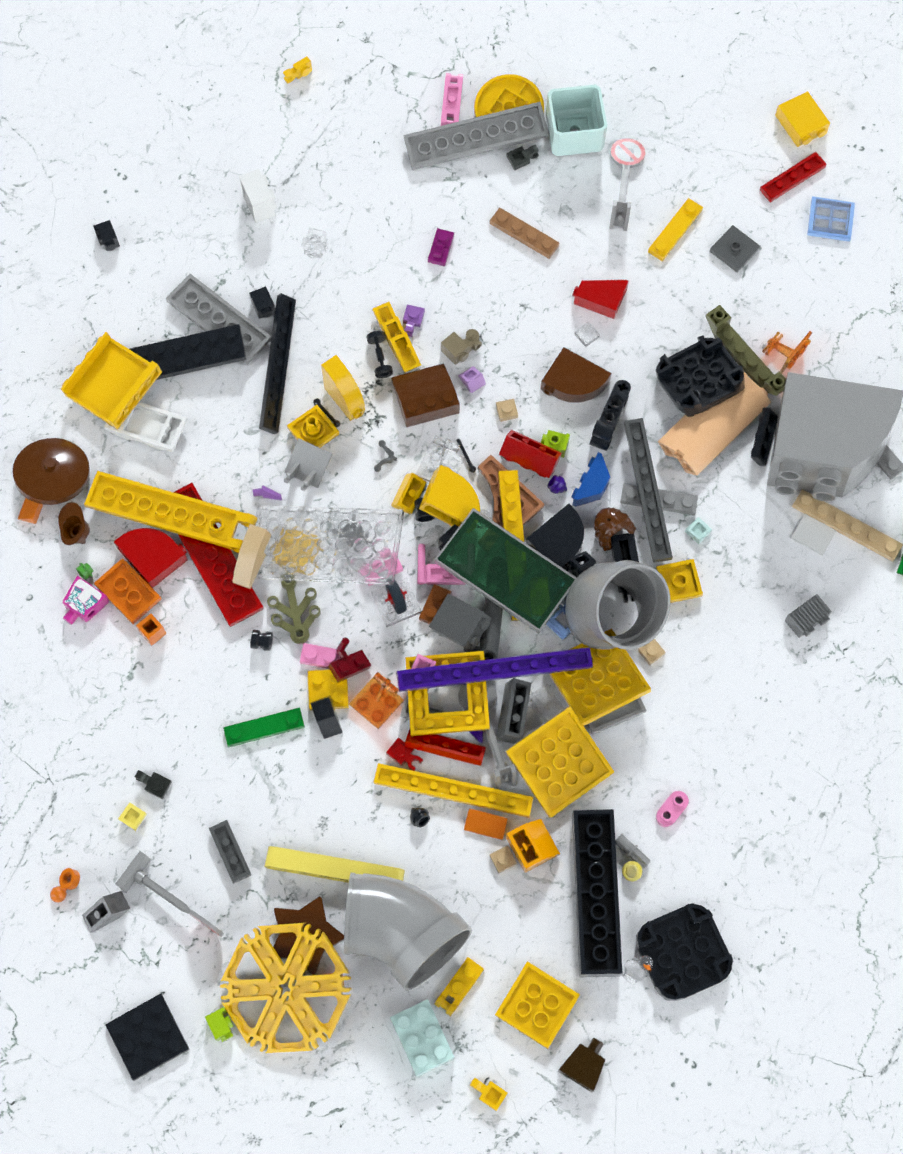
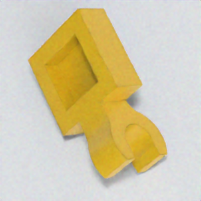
[470,1078,508,1111]

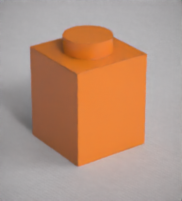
[136,613,167,646]

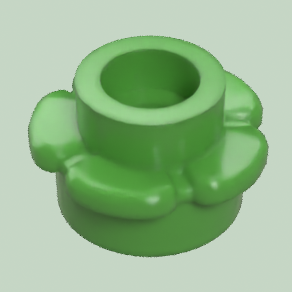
[76,563,94,580]

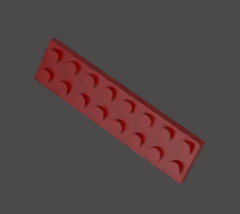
[174,483,264,627]

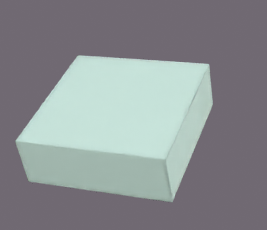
[685,517,712,544]

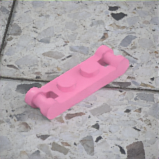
[441,73,463,126]

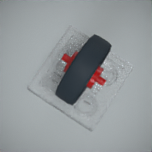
[371,577,422,627]

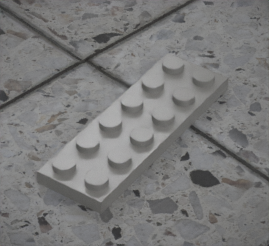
[166,274,271,365]

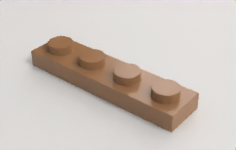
[490,207,559,259]

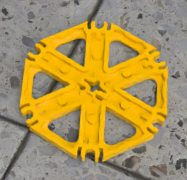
[220,923,352,1053]

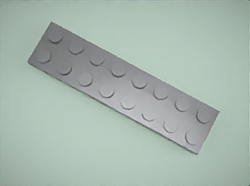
[403,102,549,170]

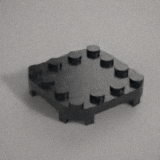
[655,335,745,417]
[636,903,733,1001]

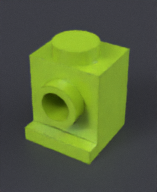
[541,430,570,458]
[205,1007,234,1042]

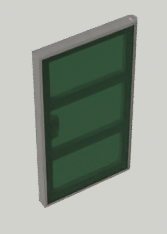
[434,508,576,634]

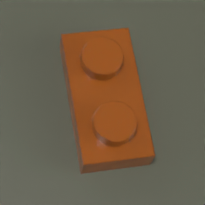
[419,584,452,624]

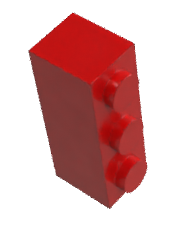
[499,430,562,478]

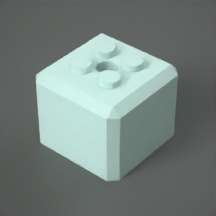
[546,84,607,156]

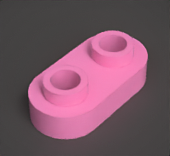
[656,791,689,827]

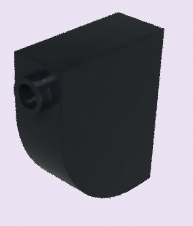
[526,503,584,577]

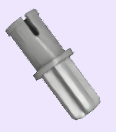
[615,833,650,869]

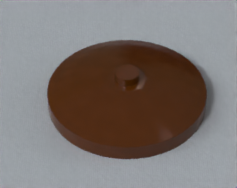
[12,438,90,505]

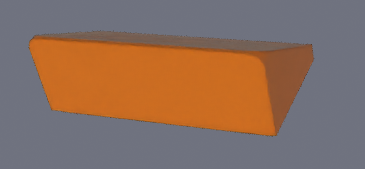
[18,498,44,524]
[464,808,508,840]

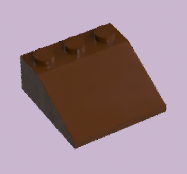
[391,363,460,428]

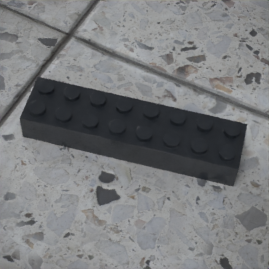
[572,809,623,977]

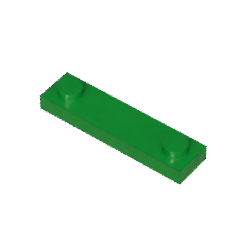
[223,707,305,748]

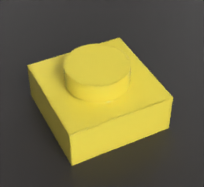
[118,802,147,831]

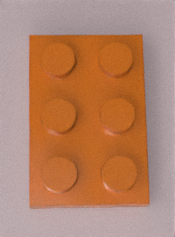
[94,558,162,624]

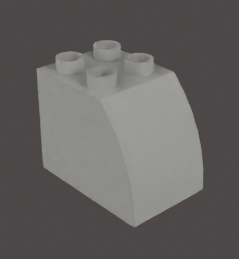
[767,372,903,502]

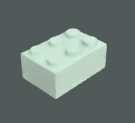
[390,999,455,1077]

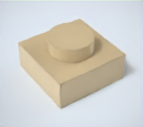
[496,399,518,422]
[638,639,666,665]
[489,845,517,874]

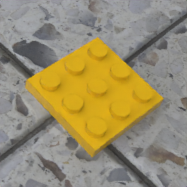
[495,961,580,1049]

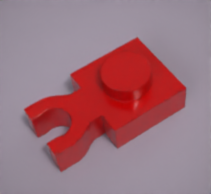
[386,737,423,771]

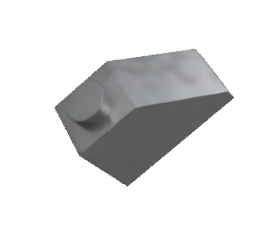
[82,891,130,933]

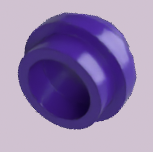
[547,475,567,494]

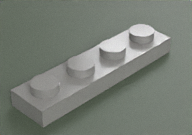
[620,483,698,516]

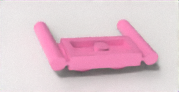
[417,543,475,585]

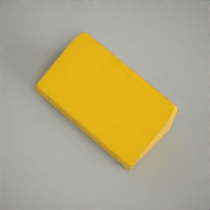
[391,473,427,514]

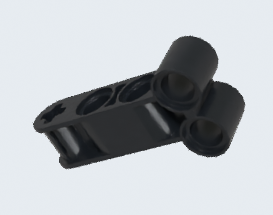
[589,380,631,451]

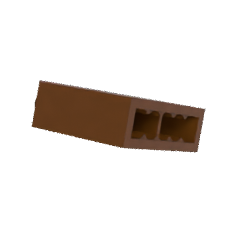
[540,347,612,403]

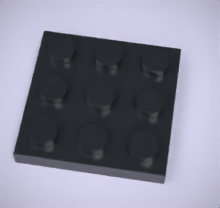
[105,993,190,1081]

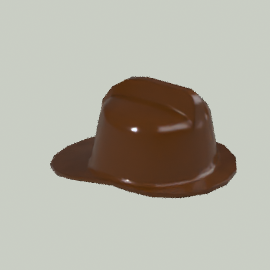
[58,502,90,546]

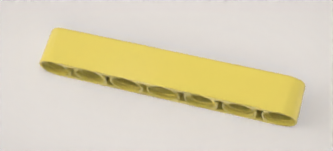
[264,846,405,883]

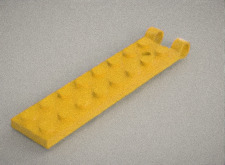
[84,471,258,553]

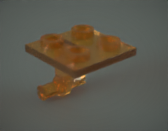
[762,331,812,374]
[349,672,404,730]

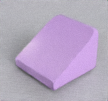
[458,366,486,393]

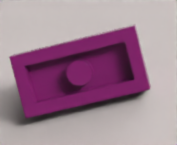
[428,228,454,266]

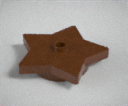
[273,897,344,975]

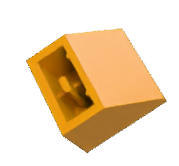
[506,819,560,873]

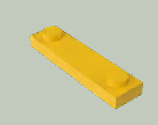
[648,198,703,262]

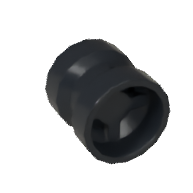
[414,498,435,522]
[250,629,273,651]

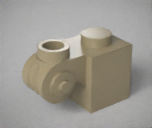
[441,329,482,365]

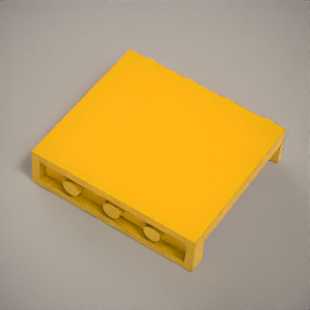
[61,332,162,430]

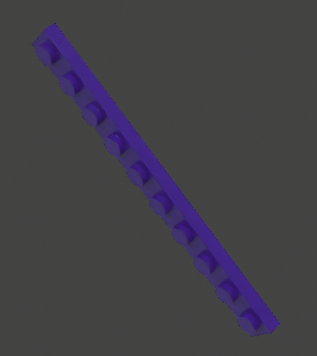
[396,647,593,692]

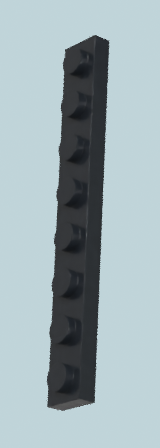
[259,293,296,435]

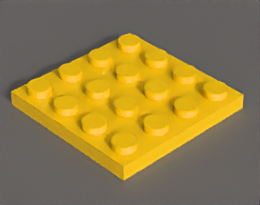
[549,628,651,726]
[505,706,614,818]

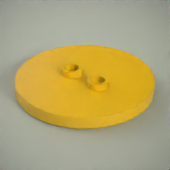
[474,74,544,118]

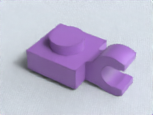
[403,304,425,337]

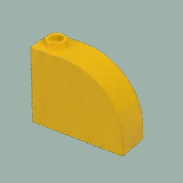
[321,355,365,421]
[419,465,480,535]

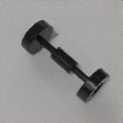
[366,331,393,378]

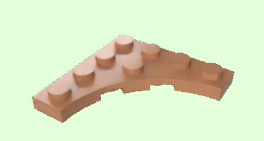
[478,455,545,553]

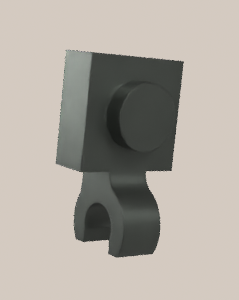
[506,145,539,171]
[134,770,172,800]

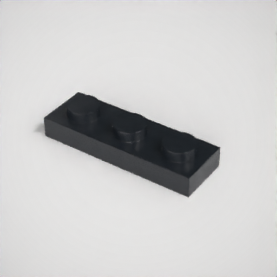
[751,407,778,466]

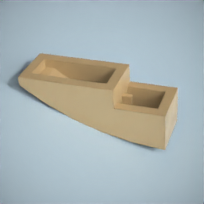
[233,524,271,589]

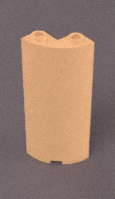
[658,372,771,476]

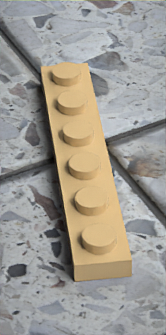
[792,489,903,562]

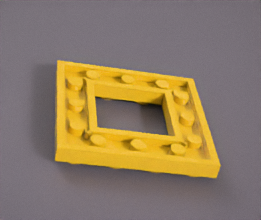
[405,651,490,736]

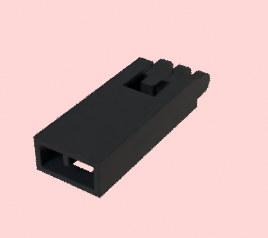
[610,533,639,603]

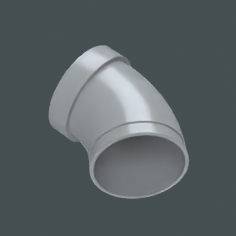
[565,560,670,650]
[344,872,472,991]

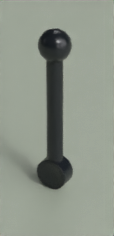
[313,398,341,427]
[456,438,476,473]

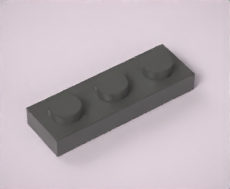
[209,820,252,884]

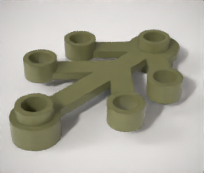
[267,573,321,644]

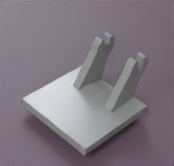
[284,438,332,491]

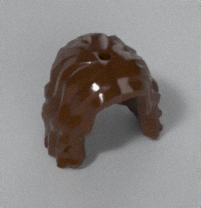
[594,507,636,551]

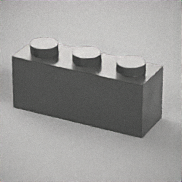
[496,678,532,744]

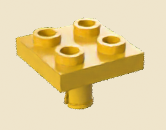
[287,405,339,448]

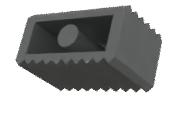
[785,594,832,638]

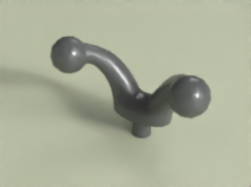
[374,440,397,472]

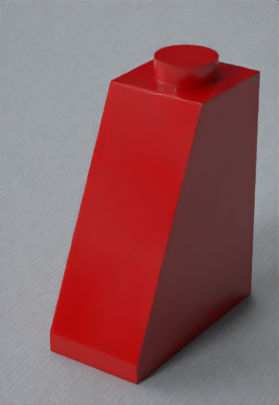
[572,280,629,319]

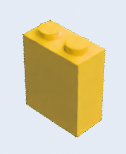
[775,91,830,147]

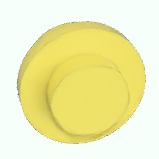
[622,861,643,882]

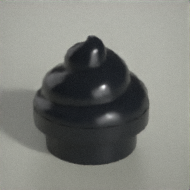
[410,807,430,828]

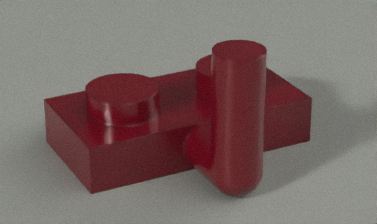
[328,637,372,682]

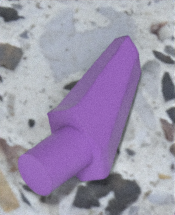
[253,485,282,500]

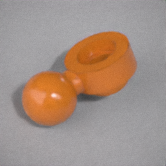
[50,868,80,903]

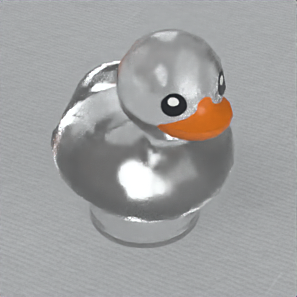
[622,955,653,985]

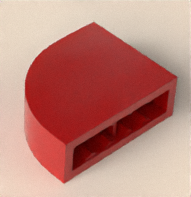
[114,528,188,588]

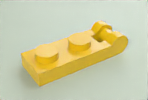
[434,957,484,1017]

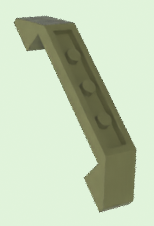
[705,305,786,396]

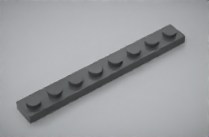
[624,418,673,563]

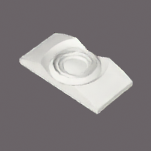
[104,402,188,452]

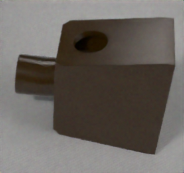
[558,1038,606,1093]

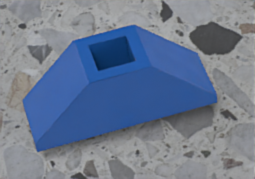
[571,452,610,507]

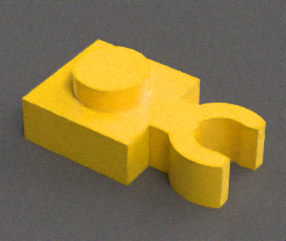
[283,56,312,84]

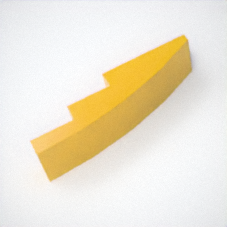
[372,302,421,373]

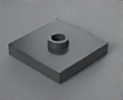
[709,225,761,273]

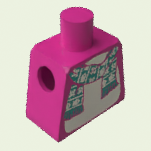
[62,576,110,625]

